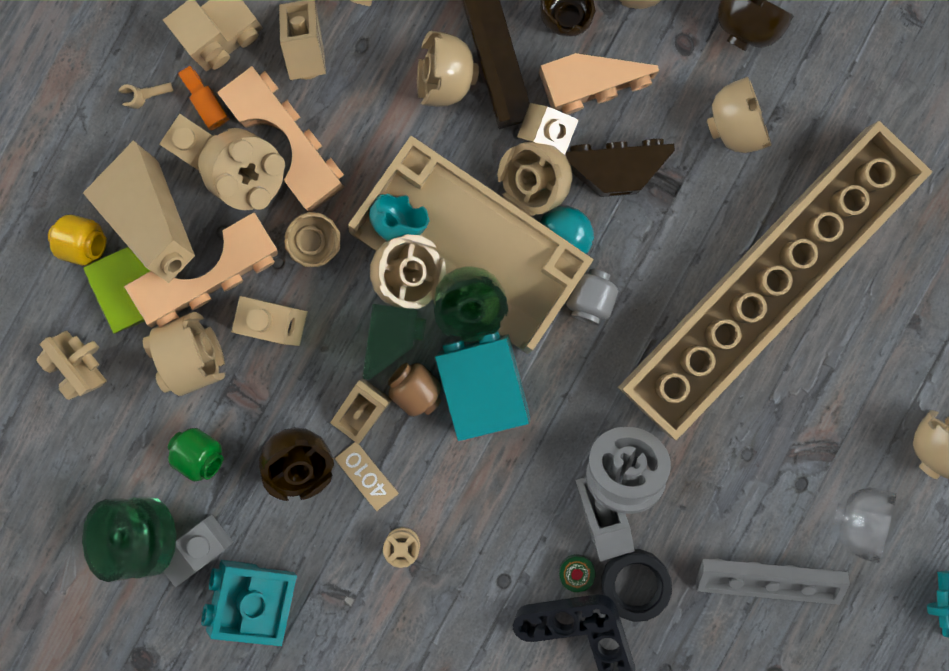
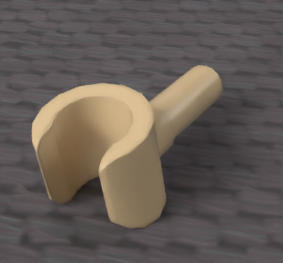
[119,82,173,109]

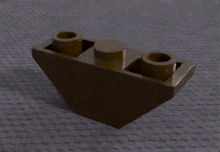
[564,139,675,197]

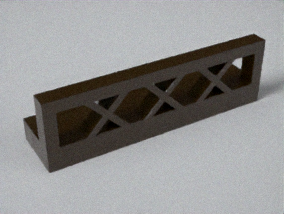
[461,0,530,129]

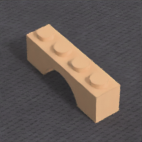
[217,66,344,212]
[124,212,278,328]

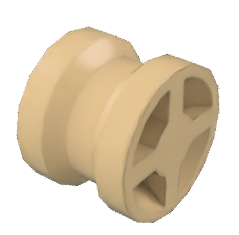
[383,527,420,568]

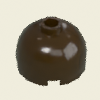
[718,0,794,51]
[259,427,334,501]

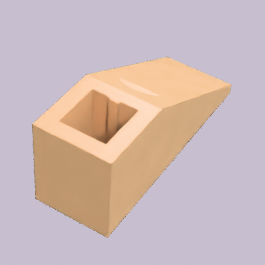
[539,53,659,115]

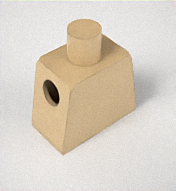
[232,296,308,346]

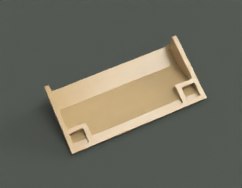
[348,136,594,354]

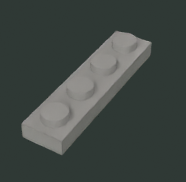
[696,558,850,605]

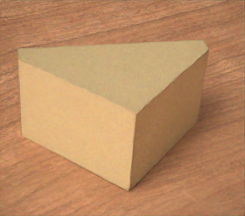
[330,378,392,444]

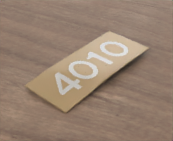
[334,442,399,511]

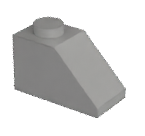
[575,471,635,561]
[154,515,234,587]

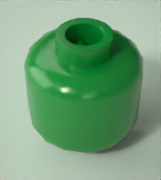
[168,428,224,482]

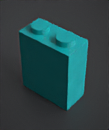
[435,331,530,441]

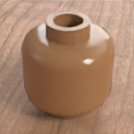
[388,363,442,417]

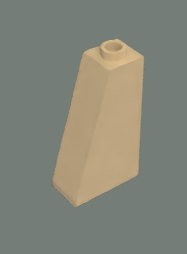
[83,140,195,283]

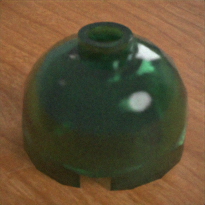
[433,266,508,342]

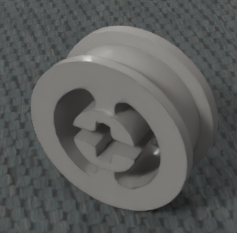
[586,427,671,514]

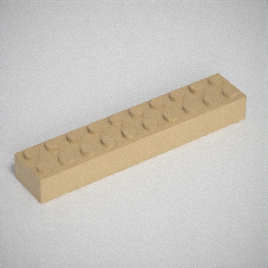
[617,121,933,440]

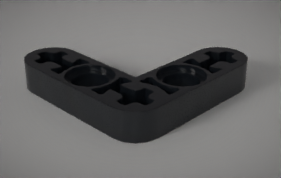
[512,594,636,671]

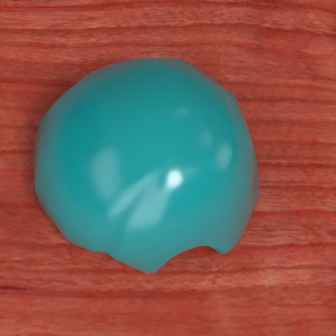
[369,194,430,245]
[540,205,594,254]

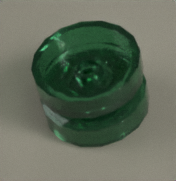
[82,496,176,582]

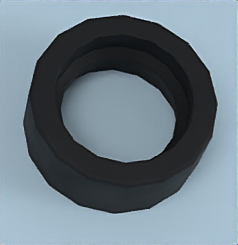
[601,549,672,622]

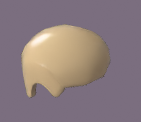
[284,212,340,267]

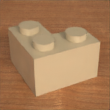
[163,0,263,72]

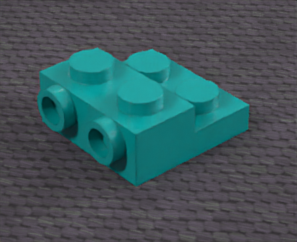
[201,560,297,646]

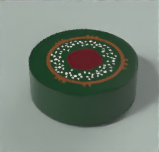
[559,554,596,593]

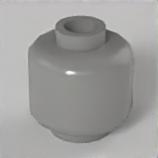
[566,268,618,325]

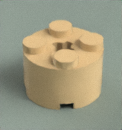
[198,128,285,210]
[143,312,225,396]

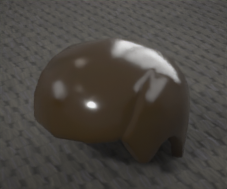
[540,0,596,37]

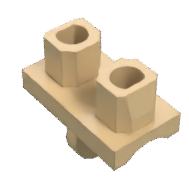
[36,331,107,400]

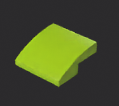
[83,247,150,335]

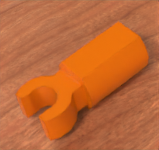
[178,66,230,131]

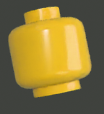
[48,215,106,266]

